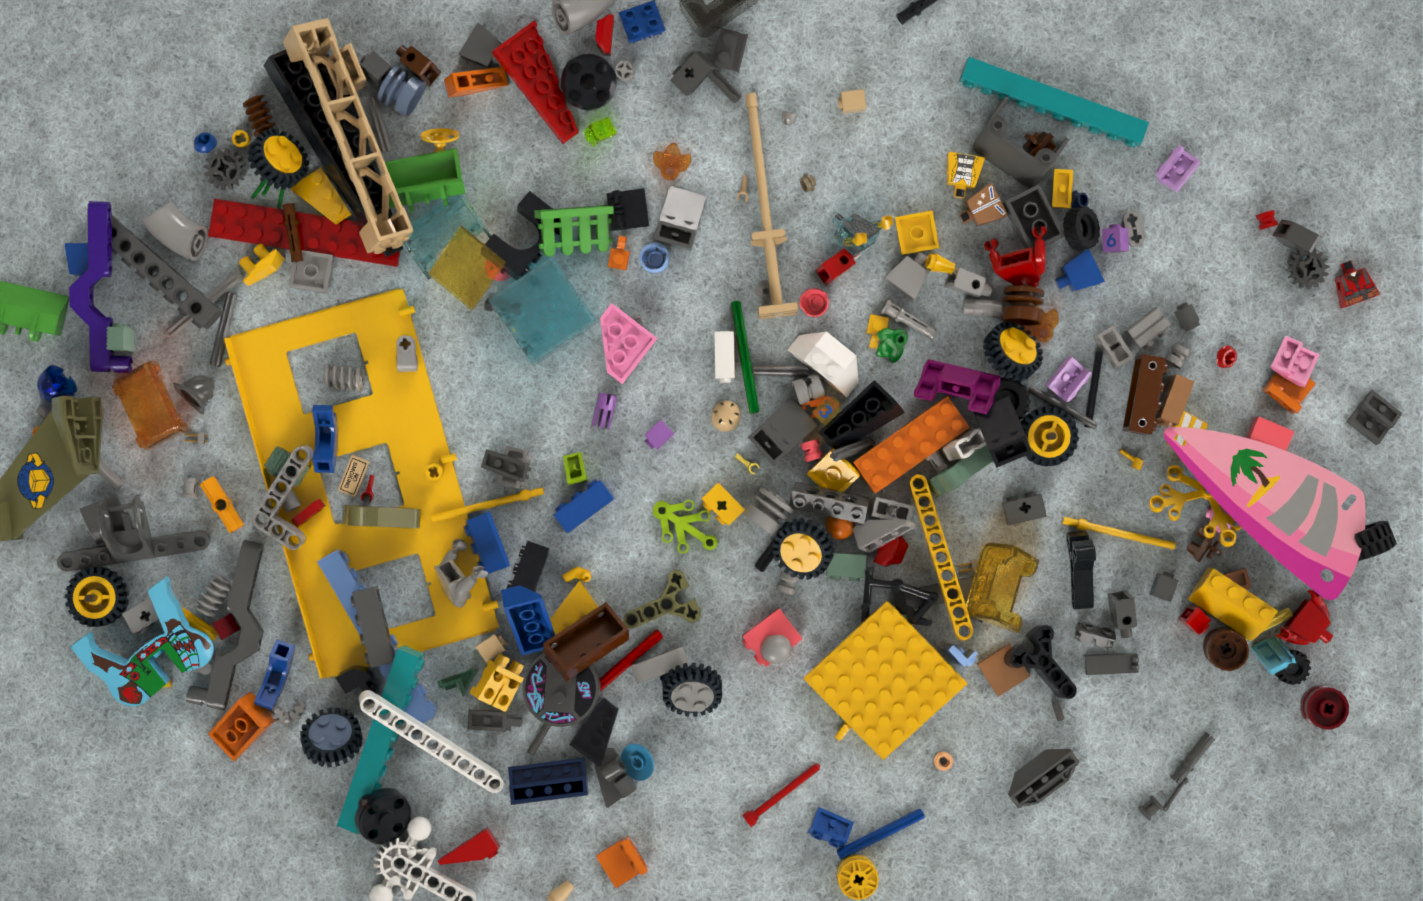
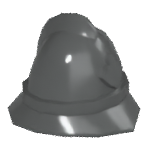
[173,375,215,415]

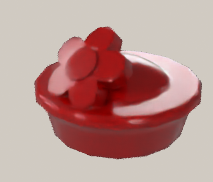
[1216,345,1237,368]

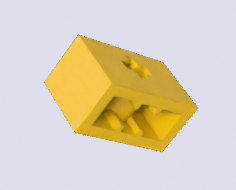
[702,483,745,526]

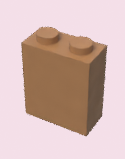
[1155,374,1195,428]

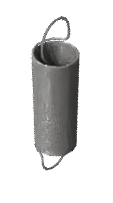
[1051,695,1065,726]

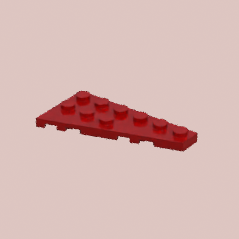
[491,20,579,145]

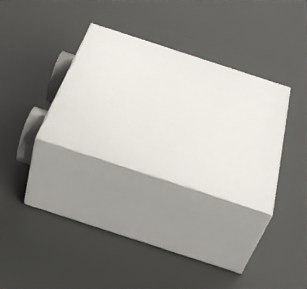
[714,331,735,383]

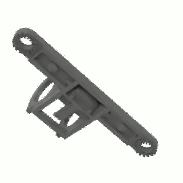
[57,494,211,572]

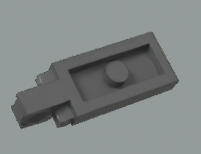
[467,709,522,732]

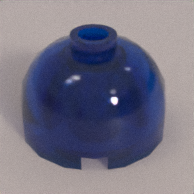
[37,365,77,403]

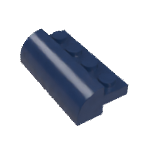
[508,758,589,805]

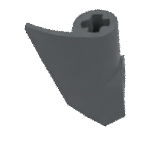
[595,747,637,808]

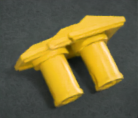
[239,244,285,286]

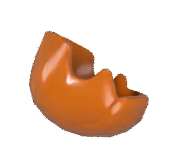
[825,517,855,540]

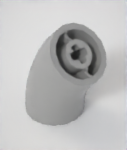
[551,0,615,35]
[141,201,208,261]

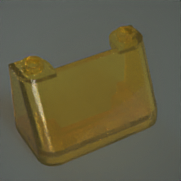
[966,543,1039,633]

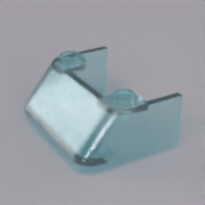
[403,194,492,280]

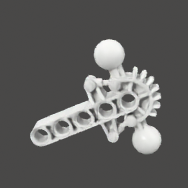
[369,816,477,901]

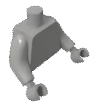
[434,539,488,607]

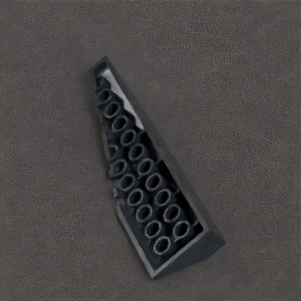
[263,49,403,258]

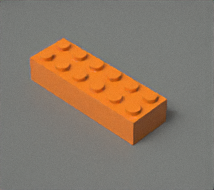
[852,396,970,494]

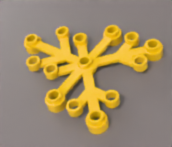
[1149,465,1242,547]

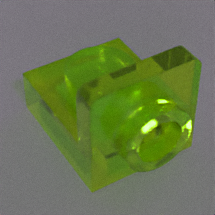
[584,116,617,147]

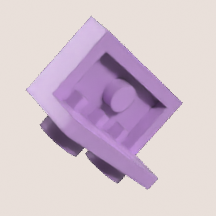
[1156,145,1201,193]
[1045,355,1092,403]

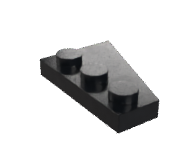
[569,697,619,767]

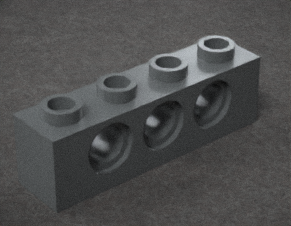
[789,482,870,524]

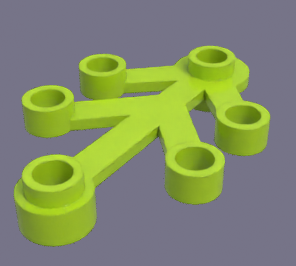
[653,499,717,554]

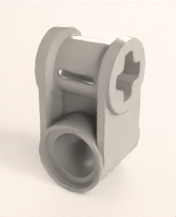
[396,335,418,372]

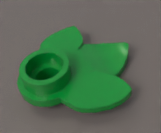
[876,328,908,363]

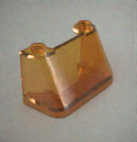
[112,360,190,450]

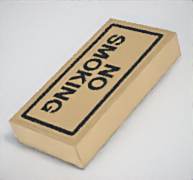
[338,454,370,497]

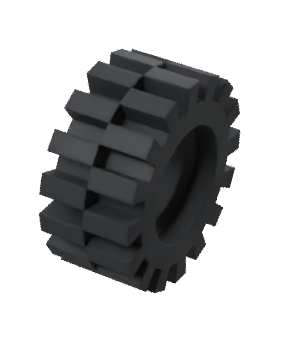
[1275,649,1311,685]

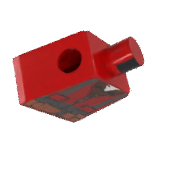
[1335,260,1380,308]

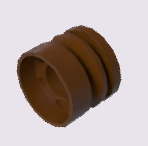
[1001,285,1045,326]
[1203,627,1249,671]

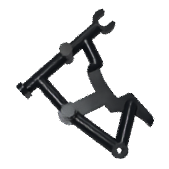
[861,567,939,626]

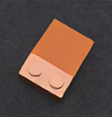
[208,692,275,762]

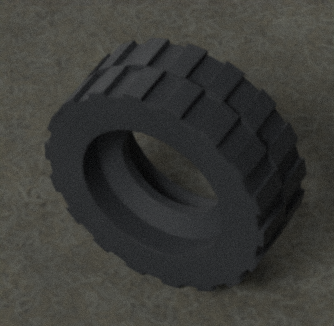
[1063,206,1100,251]

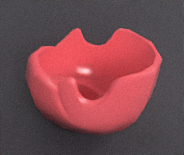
[799,288,829,317]

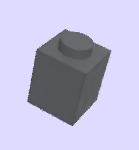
[1149,571,1179,602]

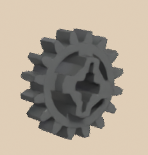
[204,148,247,190]
[1286,248,1330,289]

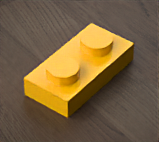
[1051,169,1073,209]

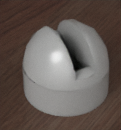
[781,110,798,126]

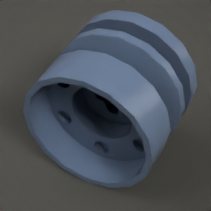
[377,66,426,117]

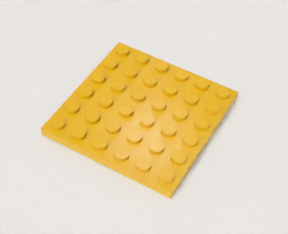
[803,600,968,760]

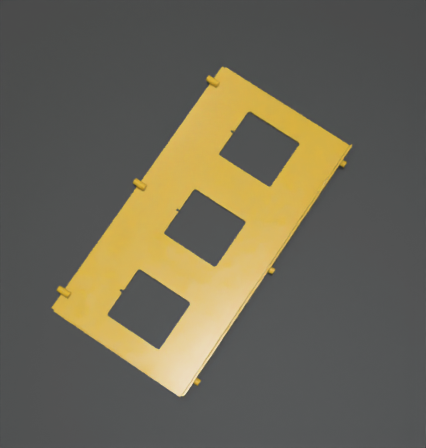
[224,288,499,679]

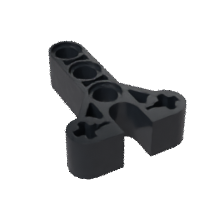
[1066,531,1096,610]
[1004,625,1077,699]

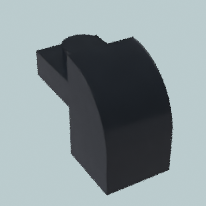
[336,665,378,702]

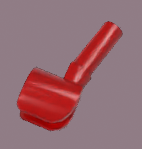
[361,475,375,502]

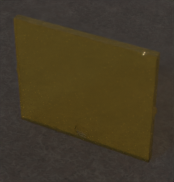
[428,225,506,310]

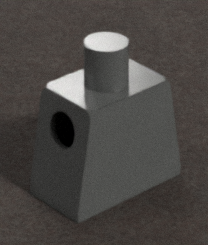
[459,23,502,69]
[1107,590,1137,638]

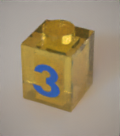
[811,396,842,426]

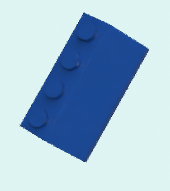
[501,585,556,655]

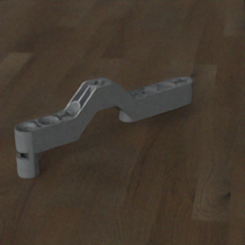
[186,540,264,711]

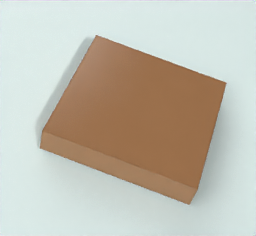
[977,644,1030,697]

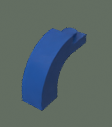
[312,405,338,473]
[254,639,295,711]

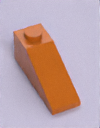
[444,67,509,98]

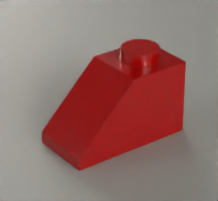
[1178,605,1211,635]

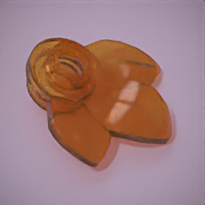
[653,142,691,181]
[1022,306,1059,342]

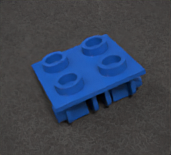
[618,0,665,44]

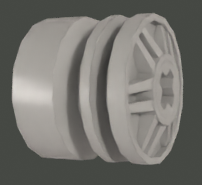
[742,487,794,537]

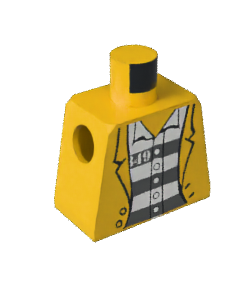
[946,152,985,199]

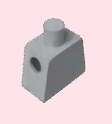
[884,252,929,300]
[944,268,993,297]

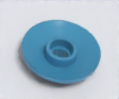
[621,744,654,781]

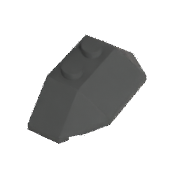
[1008,749,1080,808]

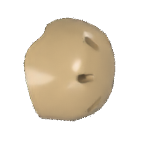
[711,400,741,432]

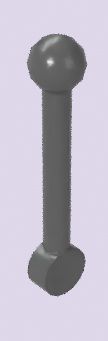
[1163,777,1188,812]

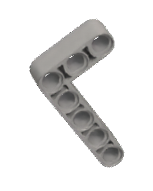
[252,445,313,550]

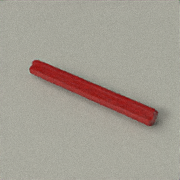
[600,629,663,691]

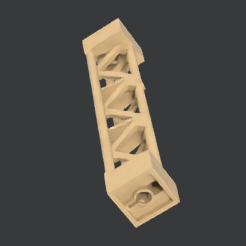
[283,18,413,254]

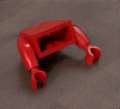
[984,226,1046,287]
[1275,589,1333,645]

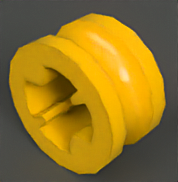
[232,130,251,148]
[425,463,443,481]

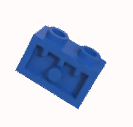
[807,807,854,848]

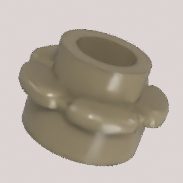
[799,174,816,192]

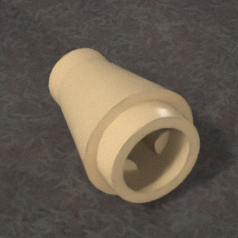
[546,880,574,901]

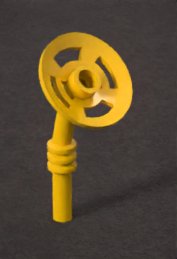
[421,128,459,152]

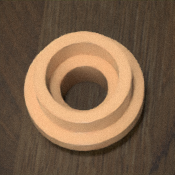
[934,751,953,771]

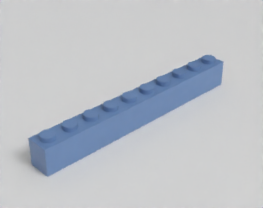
[317,549,437,723]

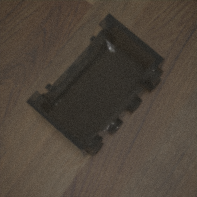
[679,0,759,38]

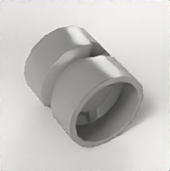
[792,373,825,405]

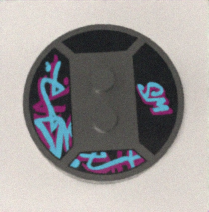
[522,654,601,727]

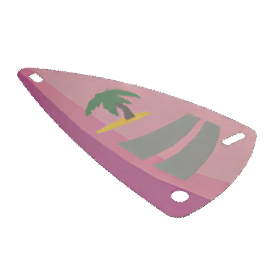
[1164,427,1366,600]

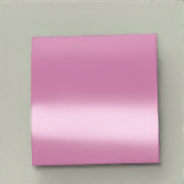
[1270,336,1320,388]

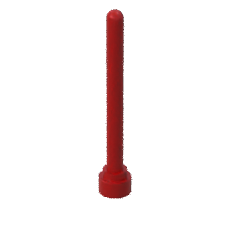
[742,763,820,827]

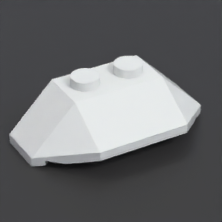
[787,332,859,398]

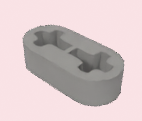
[1122,211,1145,247]

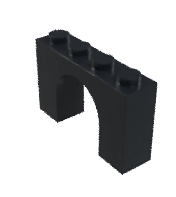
[481,191,560,281]

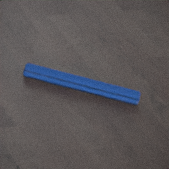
[837,809,925,860]

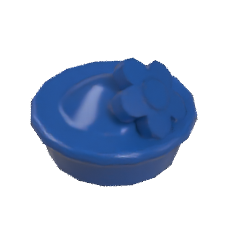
[194,132,217,153]

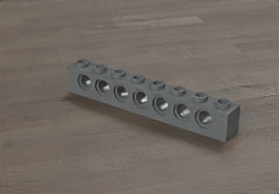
[112,215,223,330]

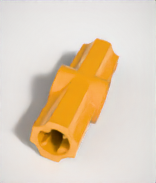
[199,476,245,534]

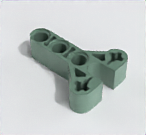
[927,444,993,497]

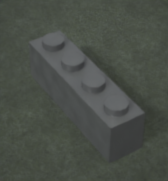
[351,585,395,668]

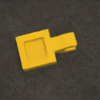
[866,314,889,349]

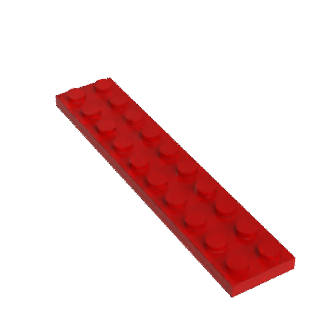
[208,199,401,267]

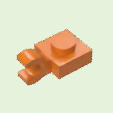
[608,236,630,271]

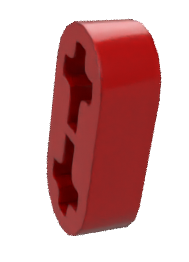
[291,498,326,528]

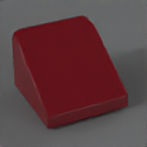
[212,614,241,640]

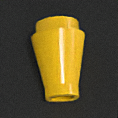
[925,253,955,274]

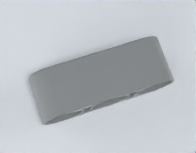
[631,646,689,684]

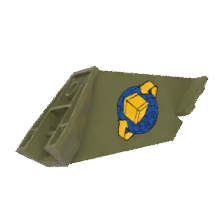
[0,396,103,541]

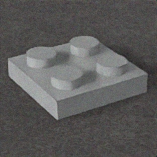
[289,250,334,294]

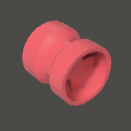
[800,439,824,462]

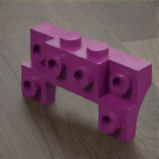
[914,359,1000,414]

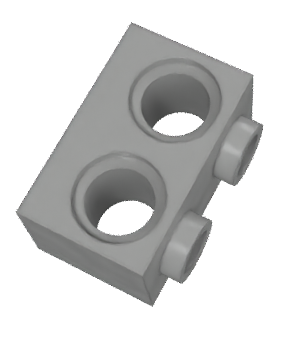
[1094,325,1134,369]

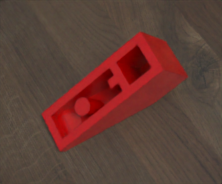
[438,827,500,865]

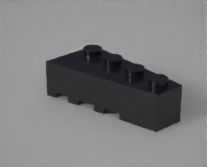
[818,380,905,450]

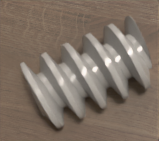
[324,364,365,392]
[193,573,231,617]

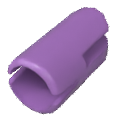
[591,392,617,429]

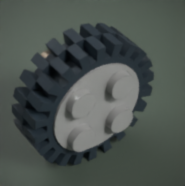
[662,663,722,717]

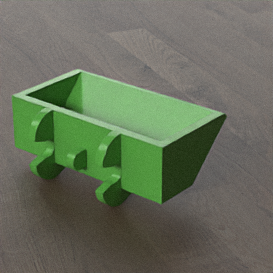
[385,148,466,213]
[0,281,69,342]

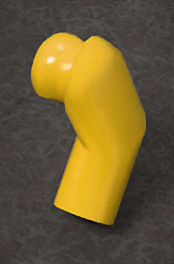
[562,566,591,583]

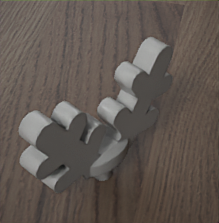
[271,701,305,727]

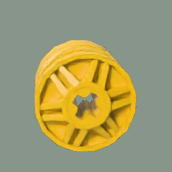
[836,854,879,900]

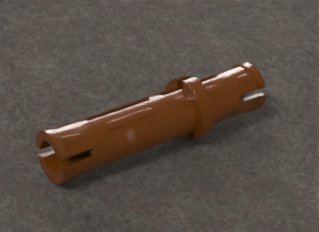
[282,203,304,263]

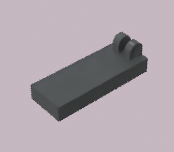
[481,449,532,482]
[1085,653,1139,675]

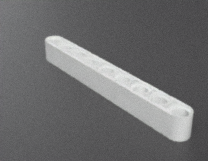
[359,690,504,793]

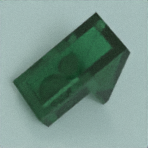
[437,668,477,697]

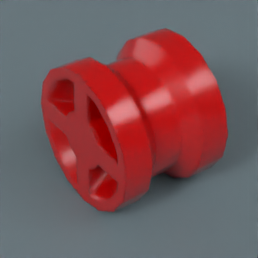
[1255,210,1279,230]

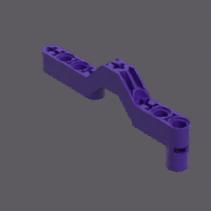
[69,201,133,373]

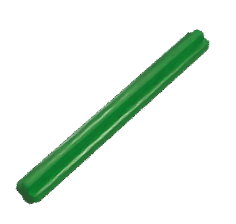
[730,301,759,414]

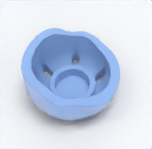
[639,243,670,274]

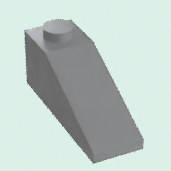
[853,519,916,553]

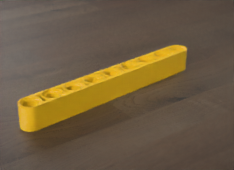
[909,475,973,641]

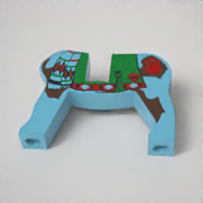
[71,576,214,706]

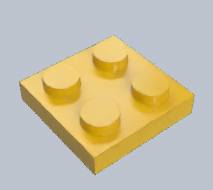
[894,210,940,255]
[807,448,861,492]

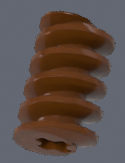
[243,95,276,137]

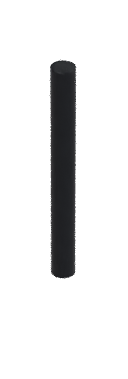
[1084,351,1103,428]

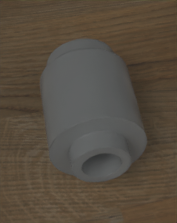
[1174,302,1200,332]

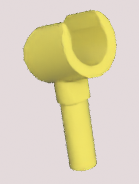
[735,453,760,474]

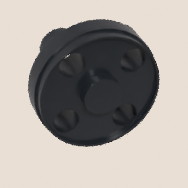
[561,54,617,111]
[355,788,411,844]

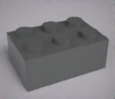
[1002,184,1065,249]

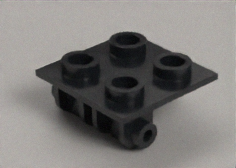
[606,188,649,231]

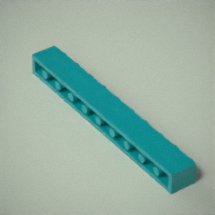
[959,57,1149,148]
[337,645,425,834]

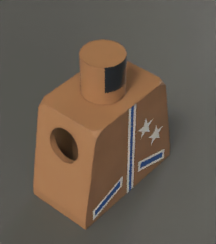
[958,183,1008,227]

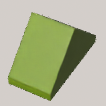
[563,452,588,485]

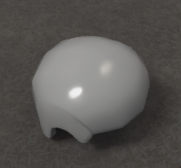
[760,635,792,664]

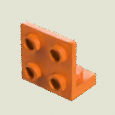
[1262,372,1315,414]
[596,835,648,888]

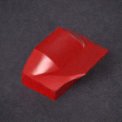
[595,14,614,56]
[873,535,909,567]

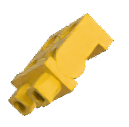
[469,653,524,712]

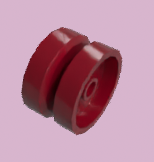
[1300,685,1349,730]

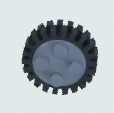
[300,708,363,767]

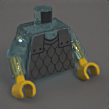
[832,213,893,256]

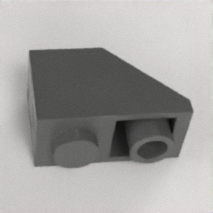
[1272,219,1321,253]

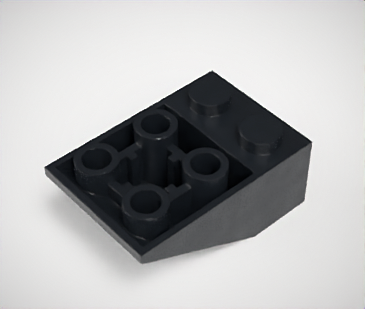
[973,396,1033,468]

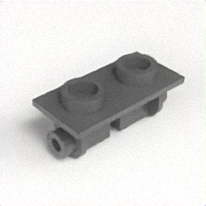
[1074,622,1116,649]

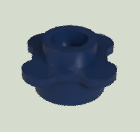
[1071,190,1089,209]

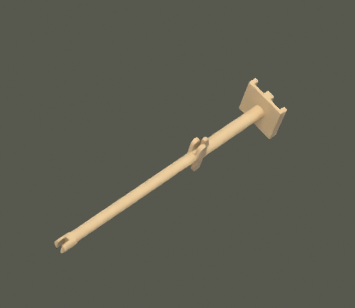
[745,93,798,319]

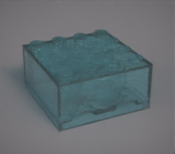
[488,256,598,366]

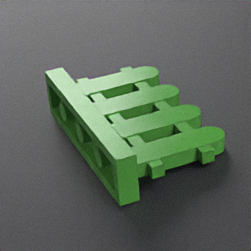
[534,205,614,257]

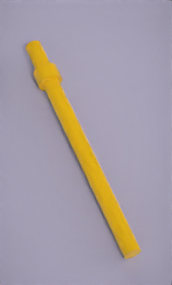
[431,487,544,523]
[1062,517,1176,550]

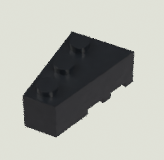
[506,541,549,592]

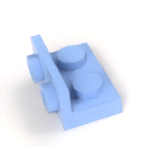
[943,643,978,667]

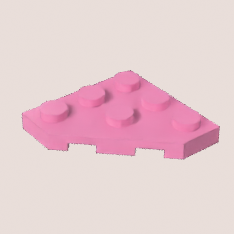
[600,303,658,384]

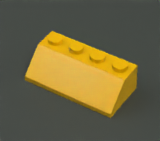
[1187,567,1278,641]

